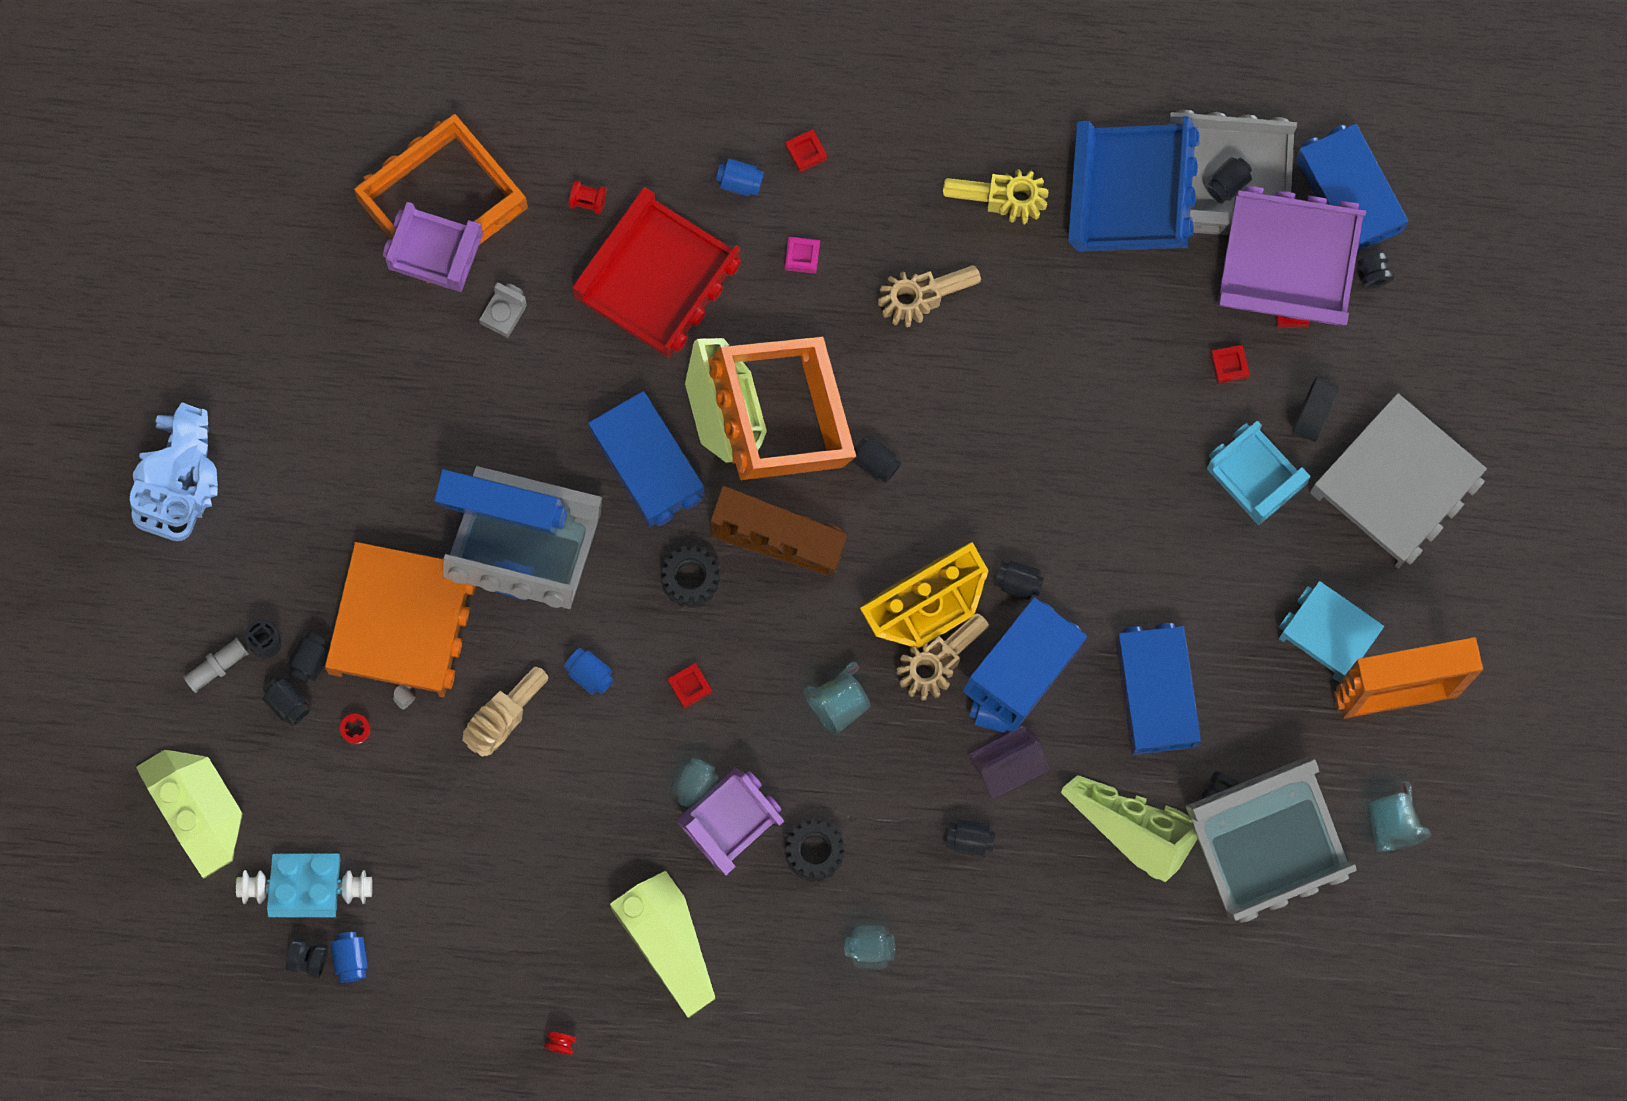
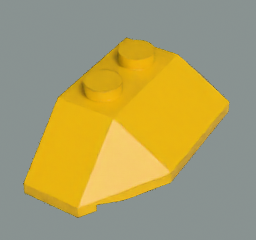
[860,542,989,648]

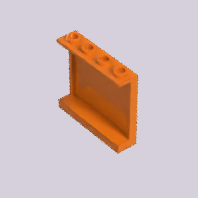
[325,542,476,697]

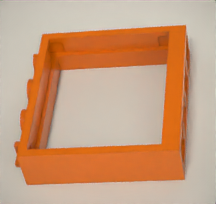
[354,114,528,284]
[708,337,856,480]
[1334,637,1483,719]

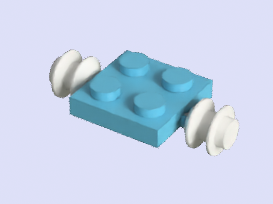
[236,854,372,917]

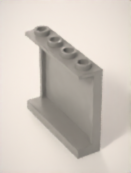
[1167,110,1297,236]
[1310,393,1487,569]

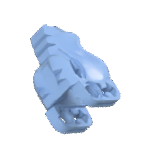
[129,403,218,541]

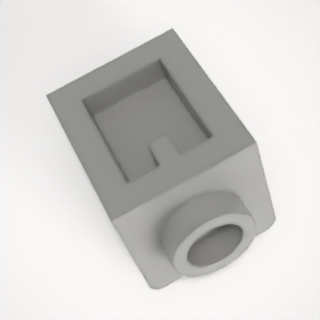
[479,282,527,338]

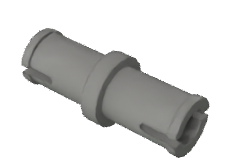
[183,637,249,693]

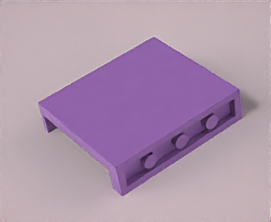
[1217,186,1366,326]

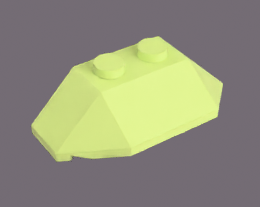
[685,338,767,462]
[136,750,243,879]

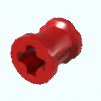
[569,180,607,215]

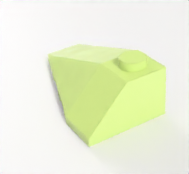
[1061,775,1198,882]
[610,871,715,1018]

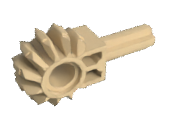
[878,265,981,328]
[897,613,989,700]
[462,667,549,757]

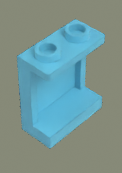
[1207,421,1311,526]
[1279,581,1384,683]

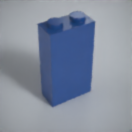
[1295,124,1409,252]
[588,391,705,528]
[434,469,567,536]
[962,597,1087,731]
[1116,623,1201,755]

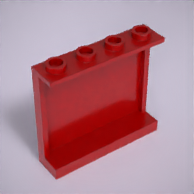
[572,187,742,358]

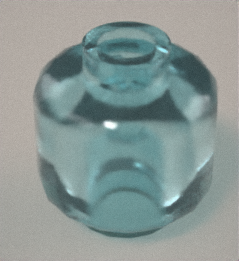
[671,757,719,808]
[844,925,896,969]

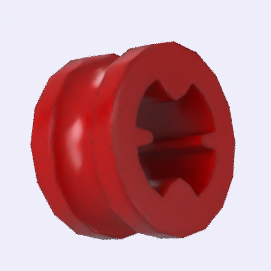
[340,714,370,744]
[544,1031,577,1055]

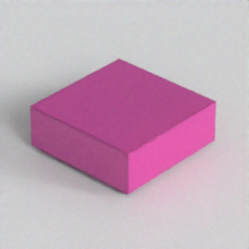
[785,237,820,274]

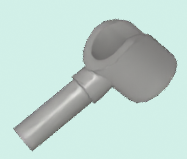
[393,685,416,710]

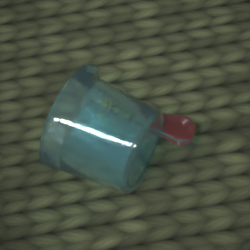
[803,661,871,736]
[1367,781,1432,852]

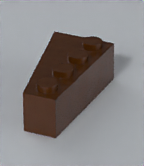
[710,486,847,578]

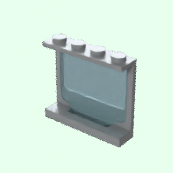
[443,466,602,609]
[1186,756,1357,923]

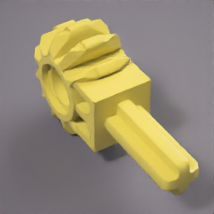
[943,169,1049,225]

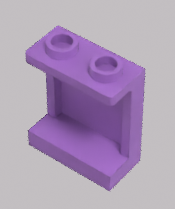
[383,202,483,292]
[676,768,784,875]

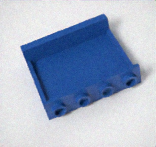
[1068,116,1200,252]

